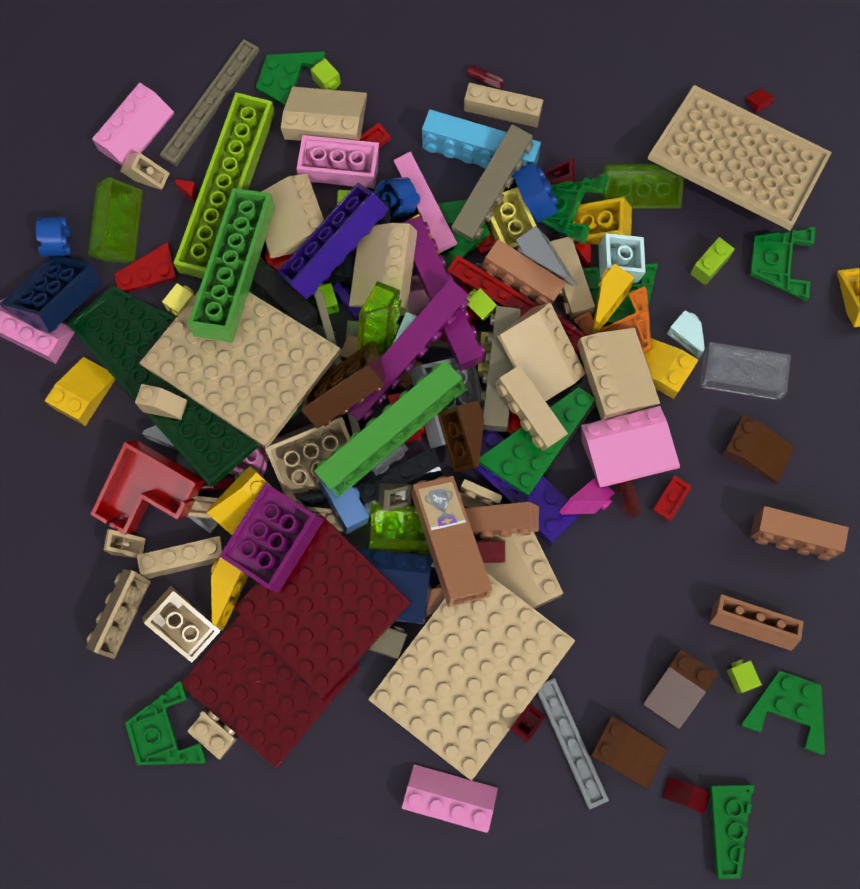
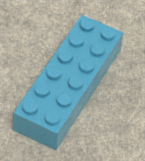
[422,109,541,172]

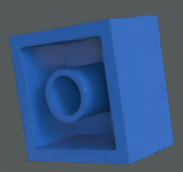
[513,162,558,223]

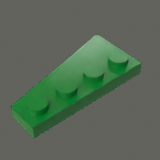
[709,785,755,879]

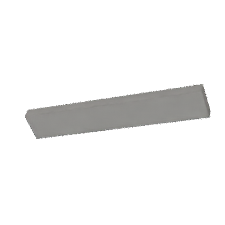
[537,678,609,810]

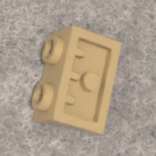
[460,479,503,508]
[187,710,237,760]

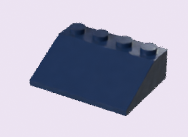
[0,256,103,333]
[356,547,436,624]

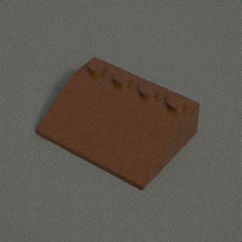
[301,340,385,429]

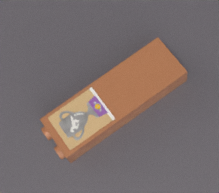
[411,476,492,607]

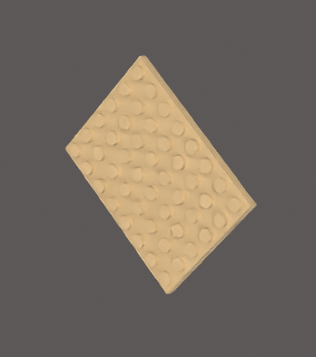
[648,85,832,230]
[140,290,342,448]
[368,573,575,781]

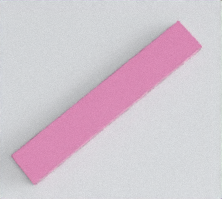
[394,151,457,253]

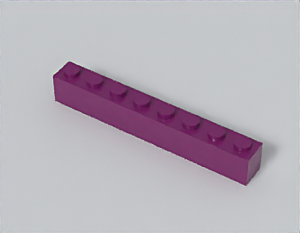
[403,216,485,371]
[348,278,470,421]

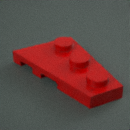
[115,242,177,293]

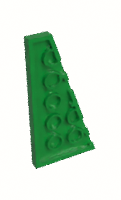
[479,387,596,497]

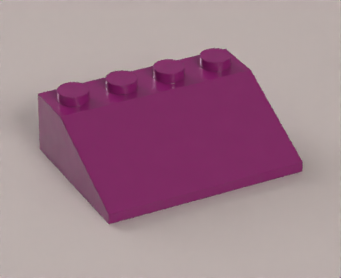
[220,483,324,593]

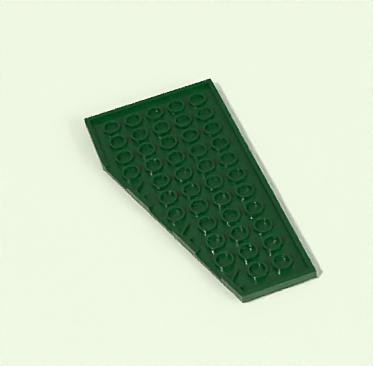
[67,286,304,488]

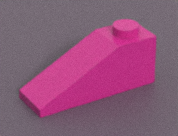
[559,477,615,515]

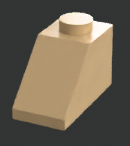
[120,152,169,190]
[135,384,187,420]

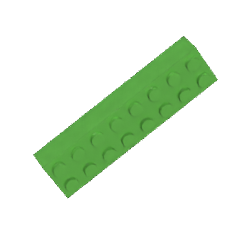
[188,188,275,343]
[314,360,466,498]

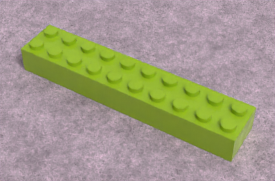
[174,92,275,279]

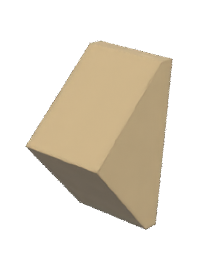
[103,529,146,558]

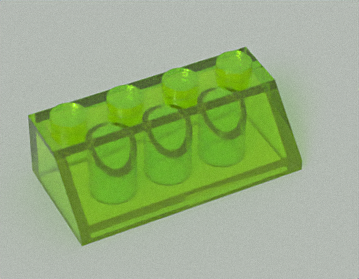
[603,164,684,209]
[88,177,143,262]
[357,281,402,354]
[369,504,431,556]

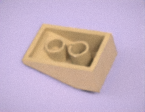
[142,586,221,663]

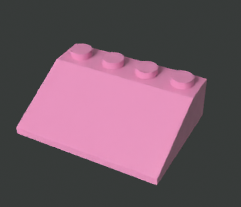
[581,406,680,488]

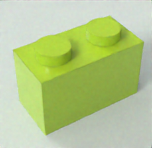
[690,237,735,286]

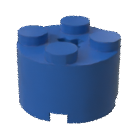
[375,177,420,219]
[36,216,71,257]

